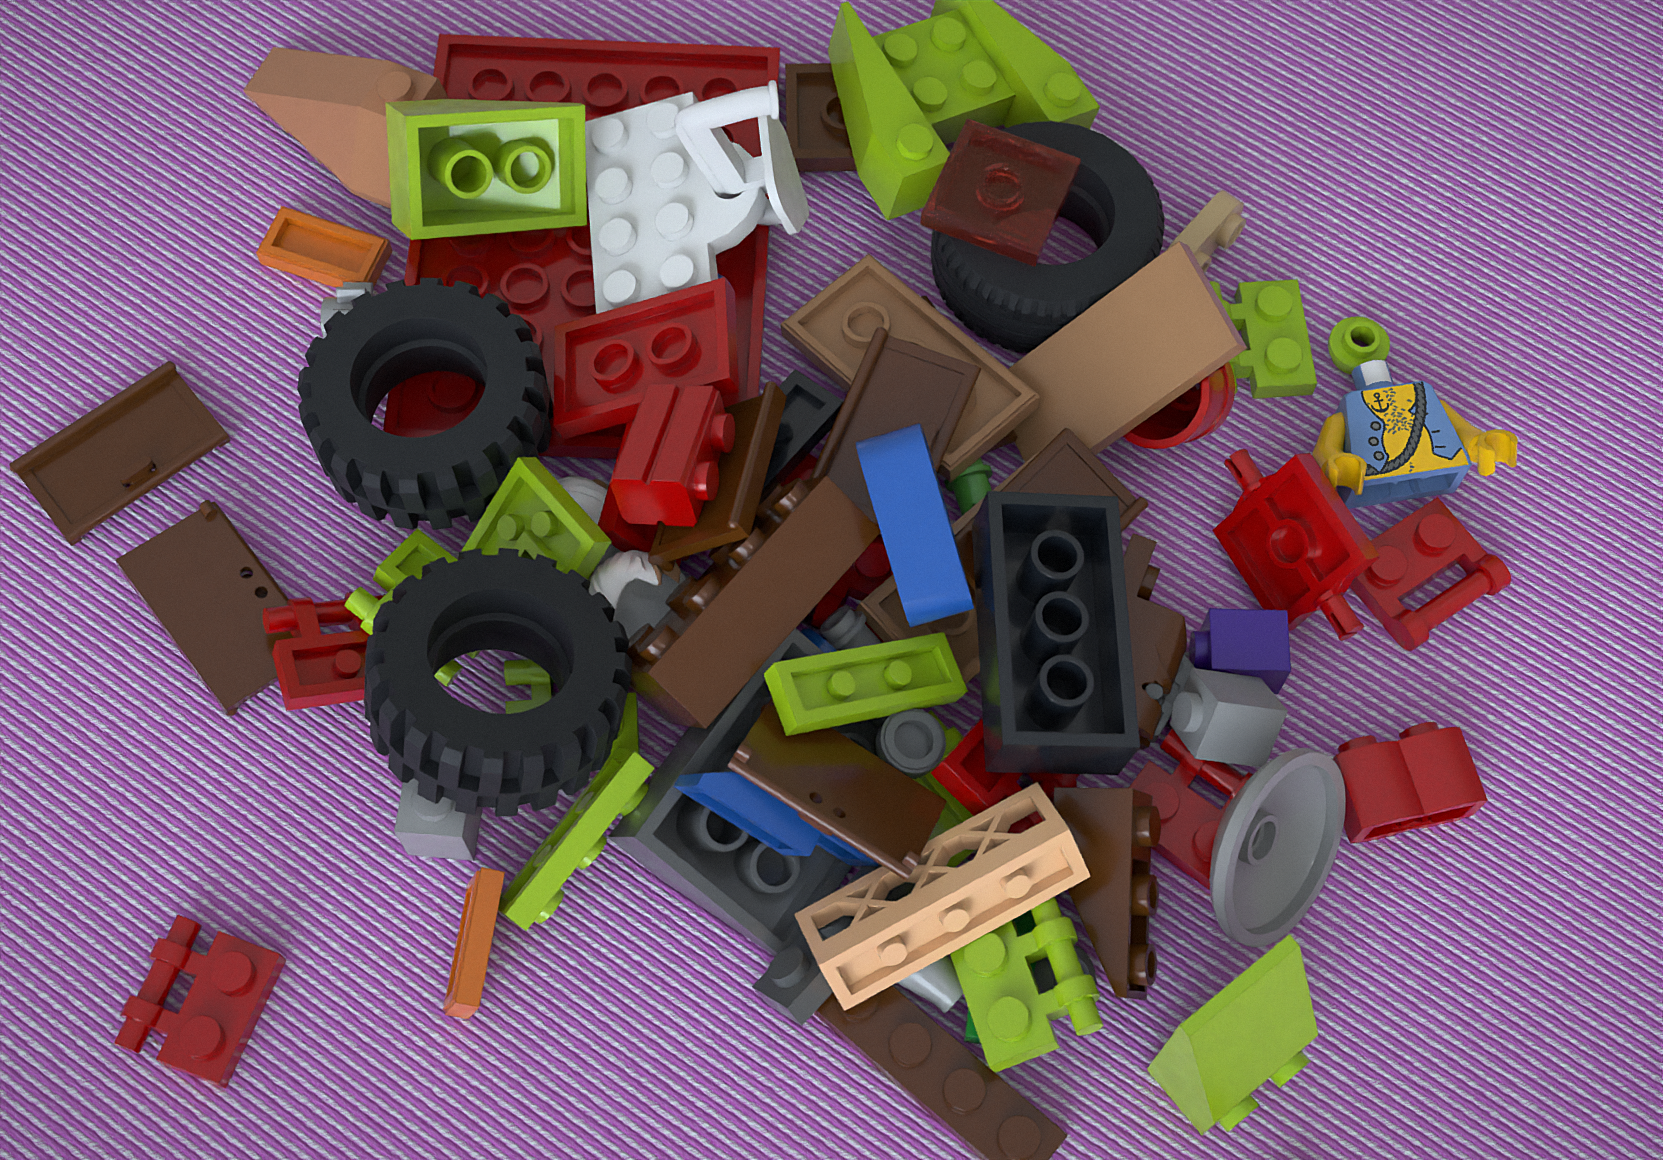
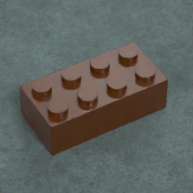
[627,475,881,729]

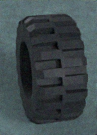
[297,278,553,530]
[364,548,632,817]

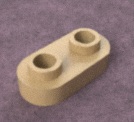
[1167,190,1246,273]

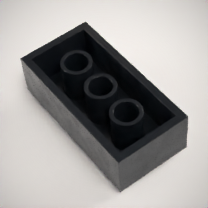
[972,491,1140,775]

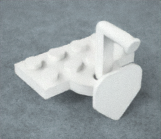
[585,80,809,314]

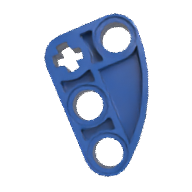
[856,423,975,627]

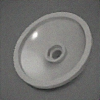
[1210,748,1346,947]

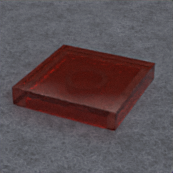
[920,118,1081,266]

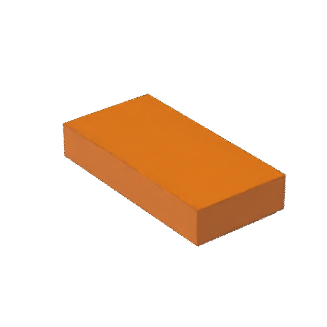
[256,206,393,289]
[443,867,505,1019]

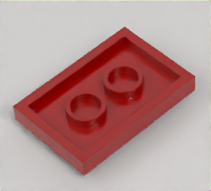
[553,277,739,439]

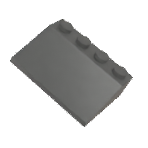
[608,628,890,956]

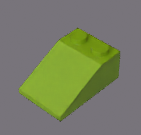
[385,99,587,240]
[1147,934,1319,1135]

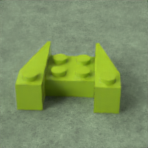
[827,0,1100,221]

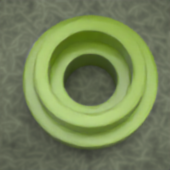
[1328,316,1390,375]

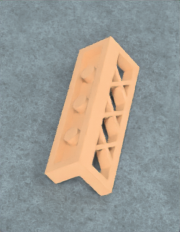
[794,782,1091,1011]

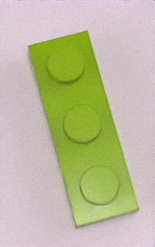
[764,632,968,736]
[498,747,654,931]

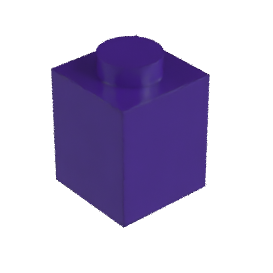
[1189,608,1291,694]

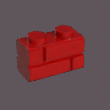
[610,384,735,527]

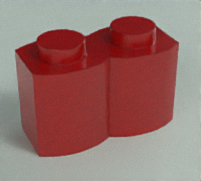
[1333,722,1488,843]

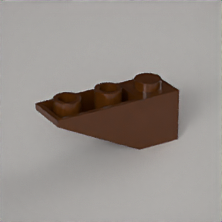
[1054,787,1161,1000]

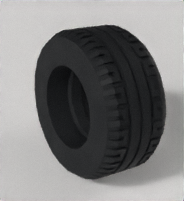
[931,121,1165,353]

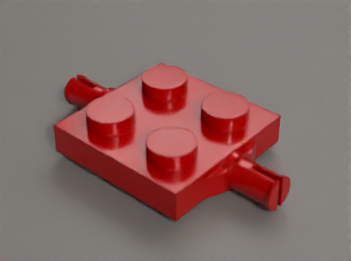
[1212,449,1381,641]

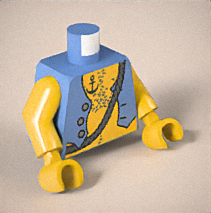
[1312,360,1518,509]

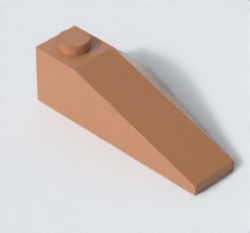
[243,47,449,209]

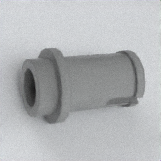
[819,605,882,651]

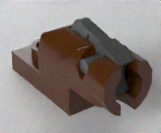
[1123,533,1195,750]

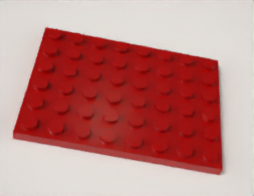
[383,34,780,459]

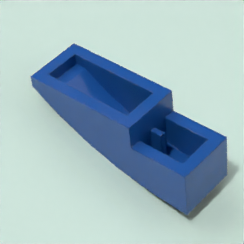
[673,772,879,866]

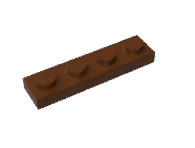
[813,985,1068,1160]

